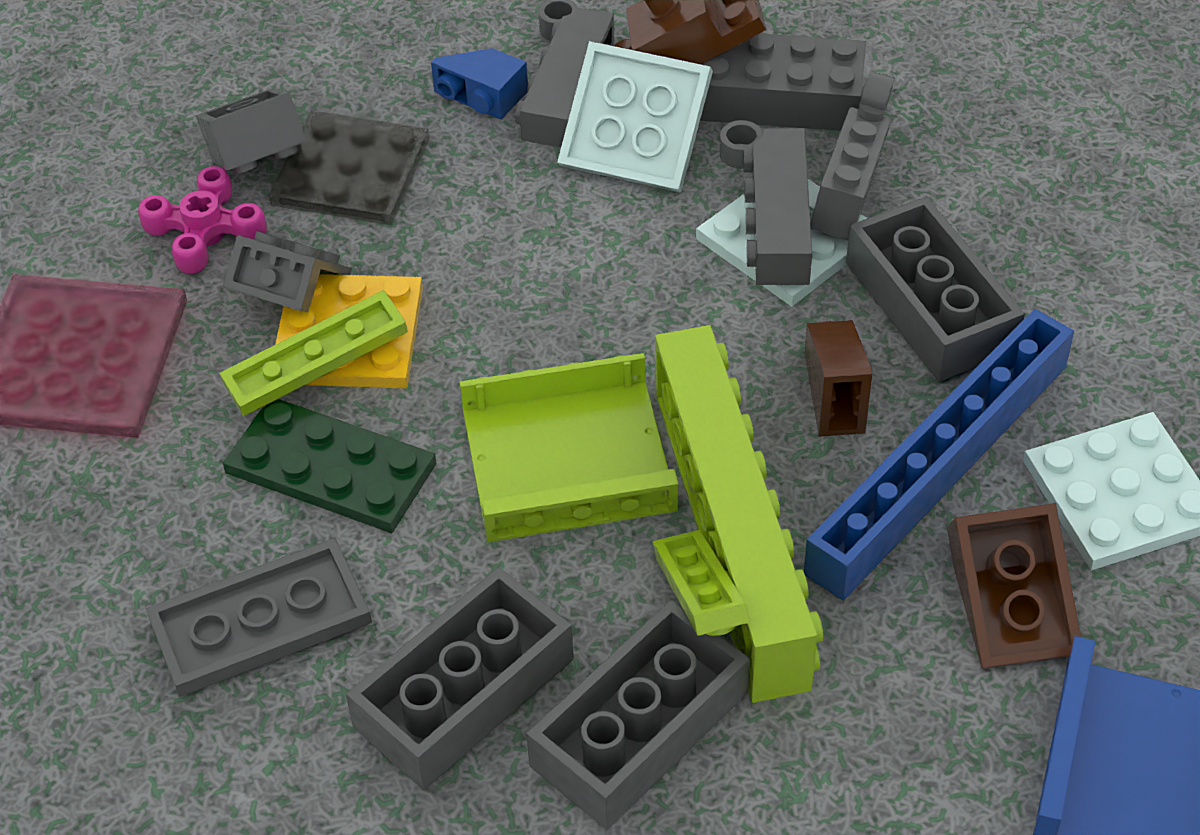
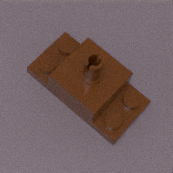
[614,0,767,65]

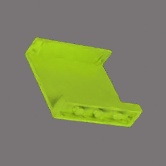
[459,353,678,543]

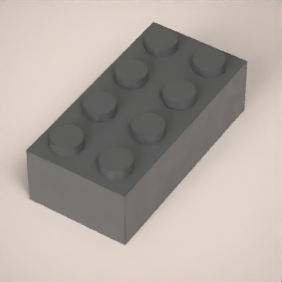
[700,33,866,131]
[846,196,1025,382]
[346,567,574,790]
[526,600,750,830]

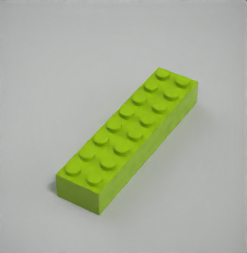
[655,325,823,703]

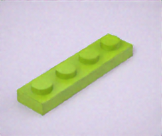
[219,290,408,416]
[652,529,749,636]

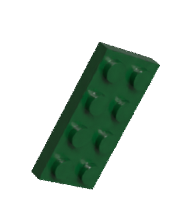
[223,399,437,534]

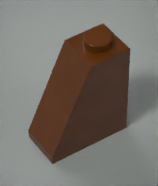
[804,320,872,437]

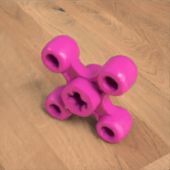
[138,166,267,274]

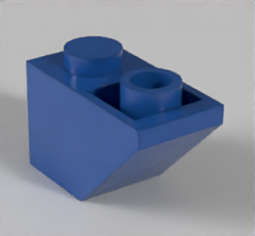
[431,48,528,120]

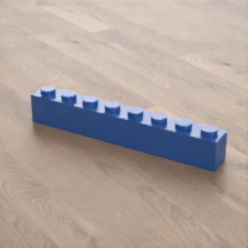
[804,309,1074,601]

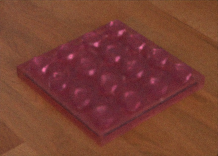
[0,274,187,438]

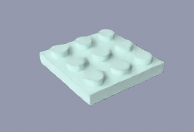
[557,41,713,193]
[696,179,867,307]
[1023,412,1200,571]

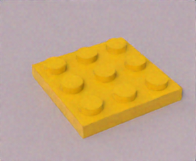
[275,274,423,388]

